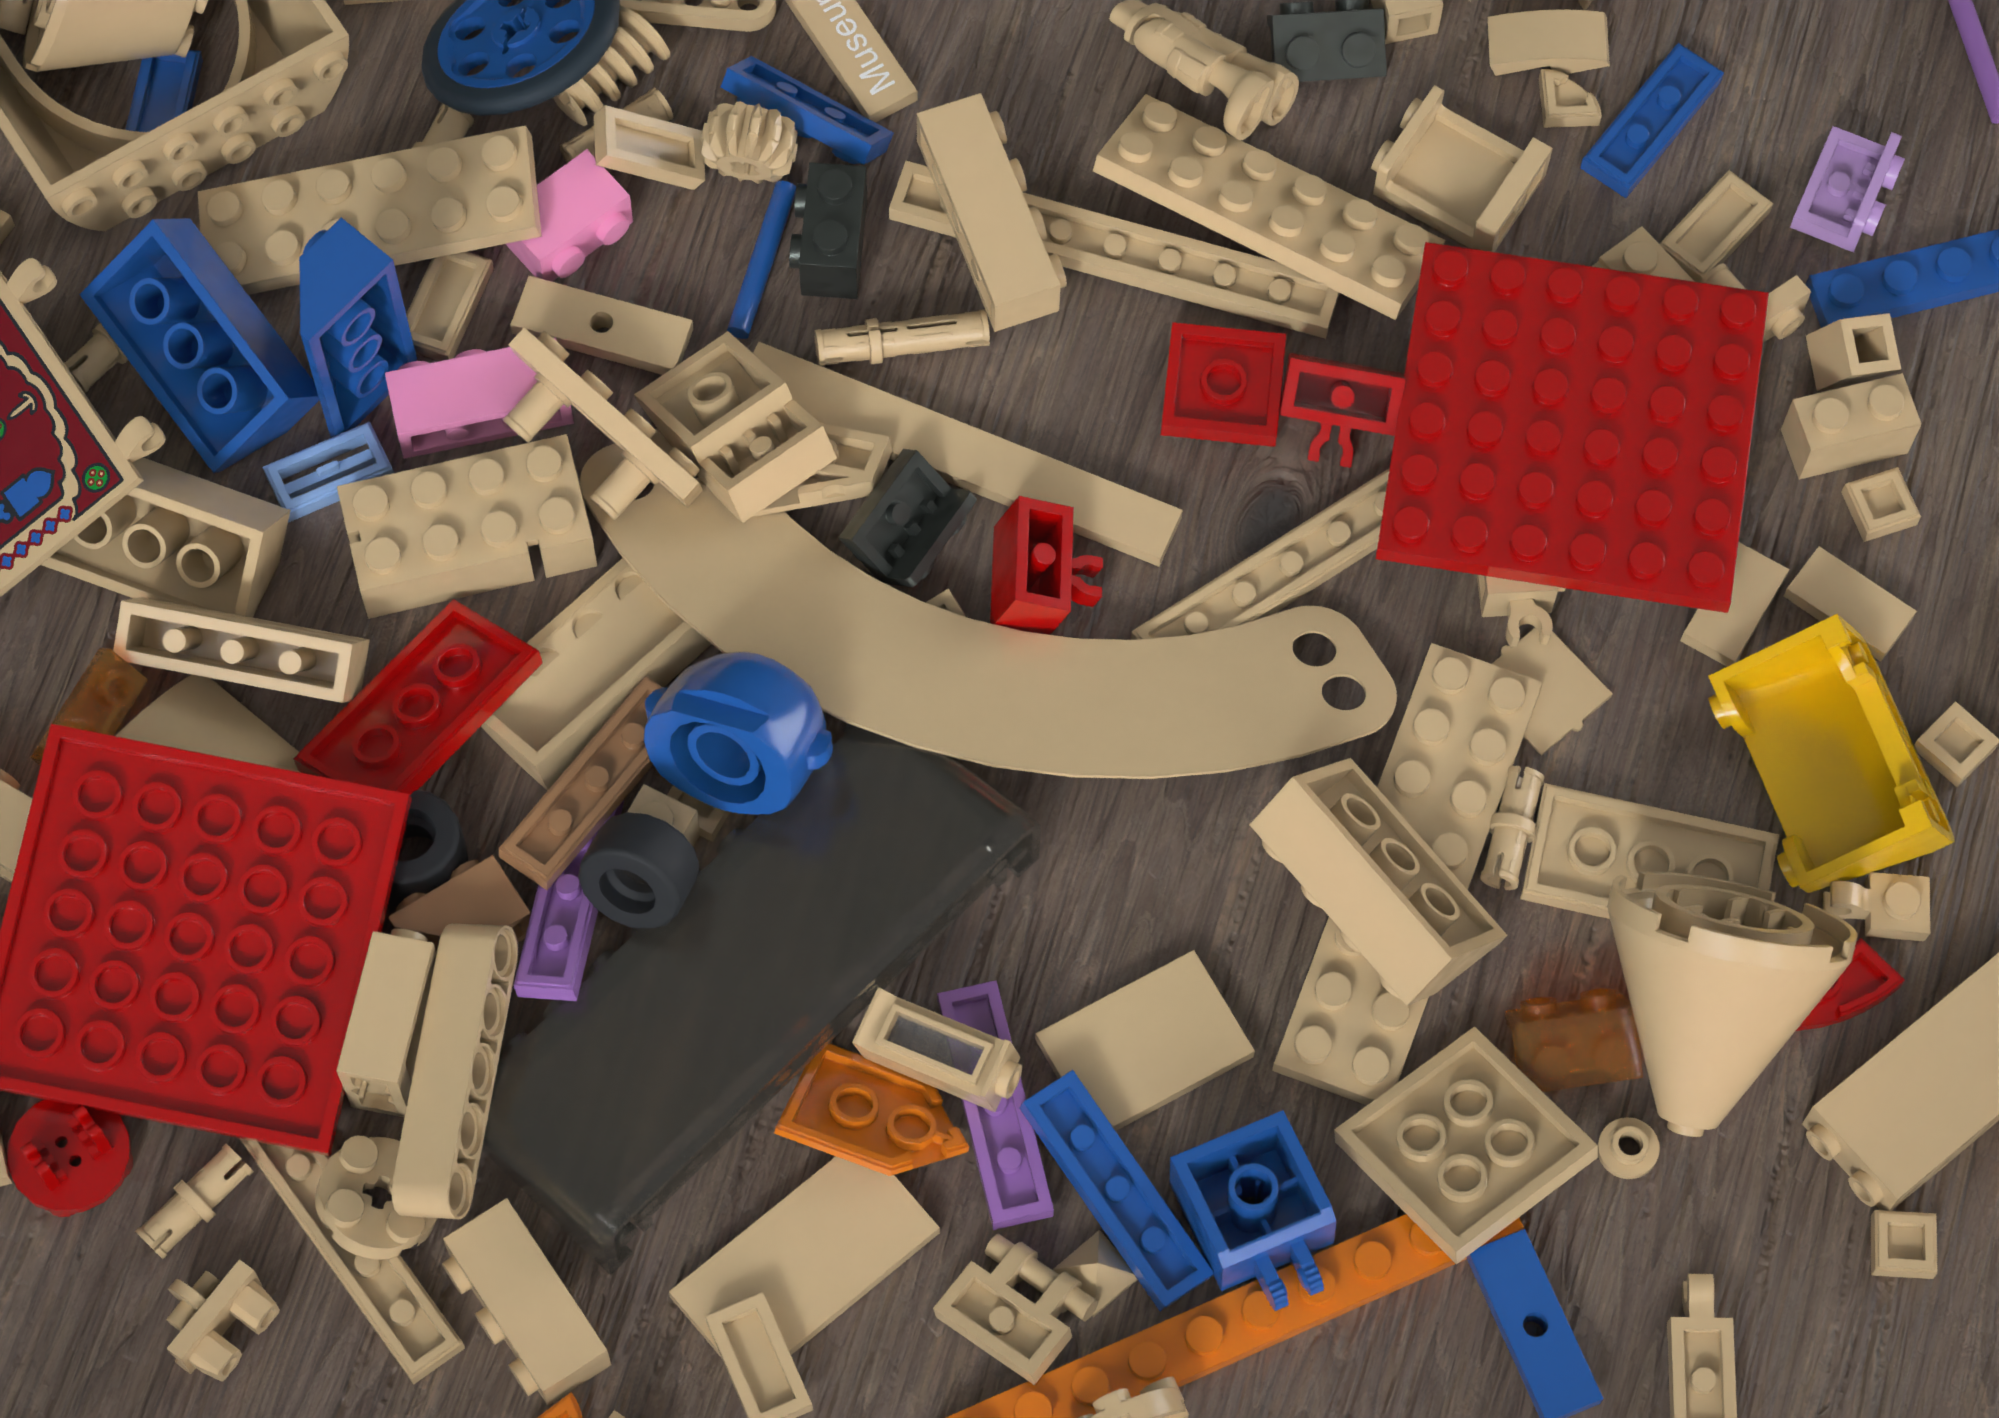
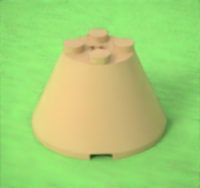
[23,0,208,72]

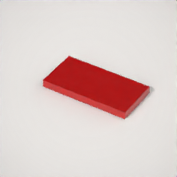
[293,599,543,795]

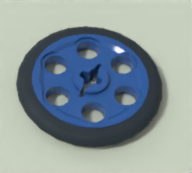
[422,0,620,116]

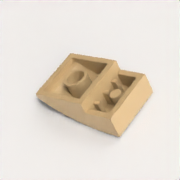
[634,331,837,523]

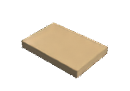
[1035,950,1255,1131]

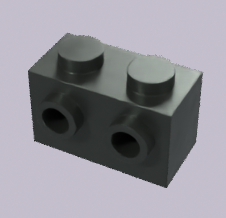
[789,162,867,299]

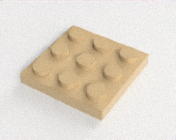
[1334,1026,1598,1264]

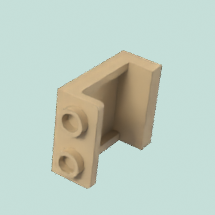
[1371,85,1553,252]

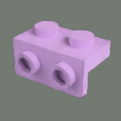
[1790,126,1905,252]

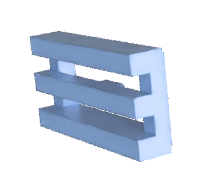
[263,422,394,523]

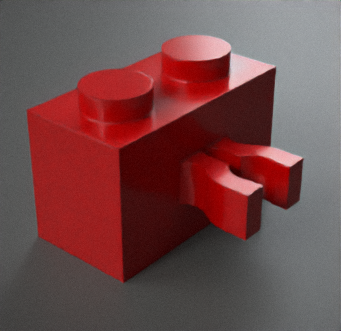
[1279,353,1406,468]
[990,496,1103,635]

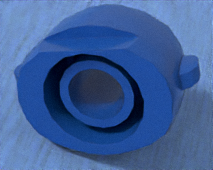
[644,652,833,815]

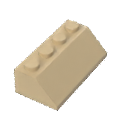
[41,458,291,618]
[1250,758,1508,1006]

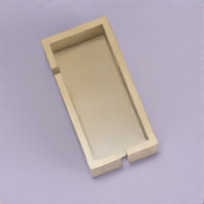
[337,434,597,619]

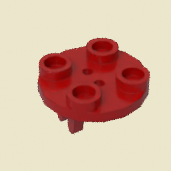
[7,1100,133,1217]

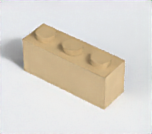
[442,1198,611,1406]

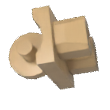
[166,1259,280,1382]

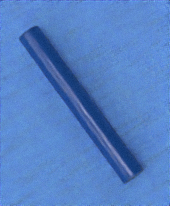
[727,181,796,339]

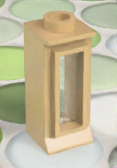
[852,987,1022,1112]

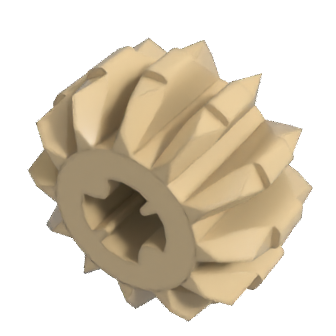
[700,101,798,184]

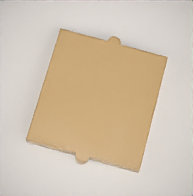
[1492,627,1613,756]

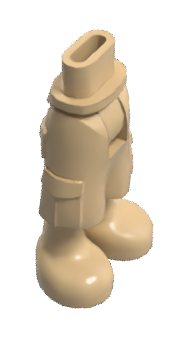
[1109,0,1299,141]

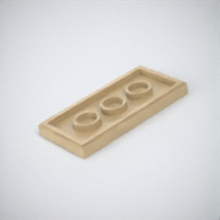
[1520,783,1779,919]
[669,1157,940,1357]

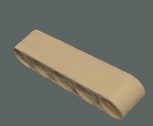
[391,923,518,1220]

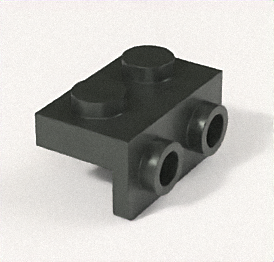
[1267,0,1387,82]
[838,449,977,587]

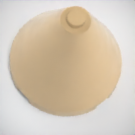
[1607,872,1857,1137]

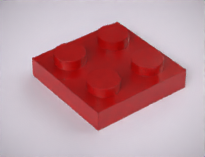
[1160,322,1286,447]

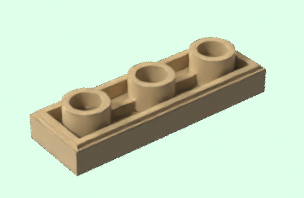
[510,276,693,375]

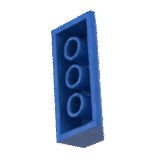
[299,217,417,438]
[79,218,319,473]

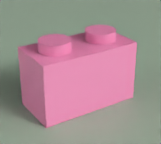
[506,149,633,282]

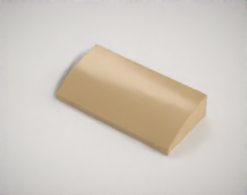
[481,558,711,791]
[116,674,301,773]

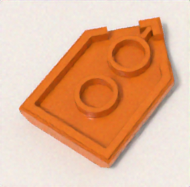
[774,1039,969,1176]

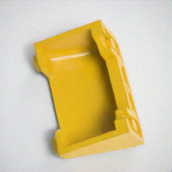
[1708,614,1955,893]

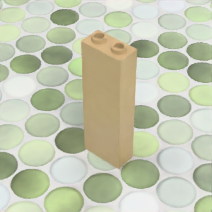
[1802,953,1999,1211]

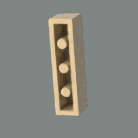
[917,93,1067,332]
[112,597,370,703]

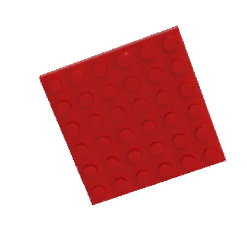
[1375,242,1769,613]
[0,724,412,1156]

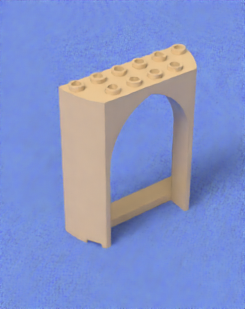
[0,0,349,231]

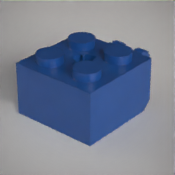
[1169,1110,1337,1311]

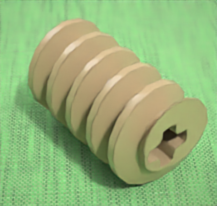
[553,7,670,126]

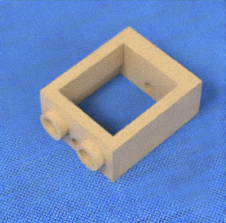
[337,929,437,1118]

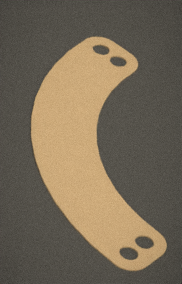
[580,428,1397,779]

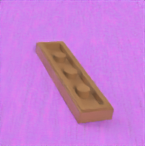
[499,676,663,890]

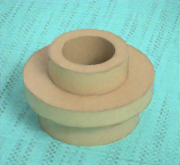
[1597,1117,1660,1179]

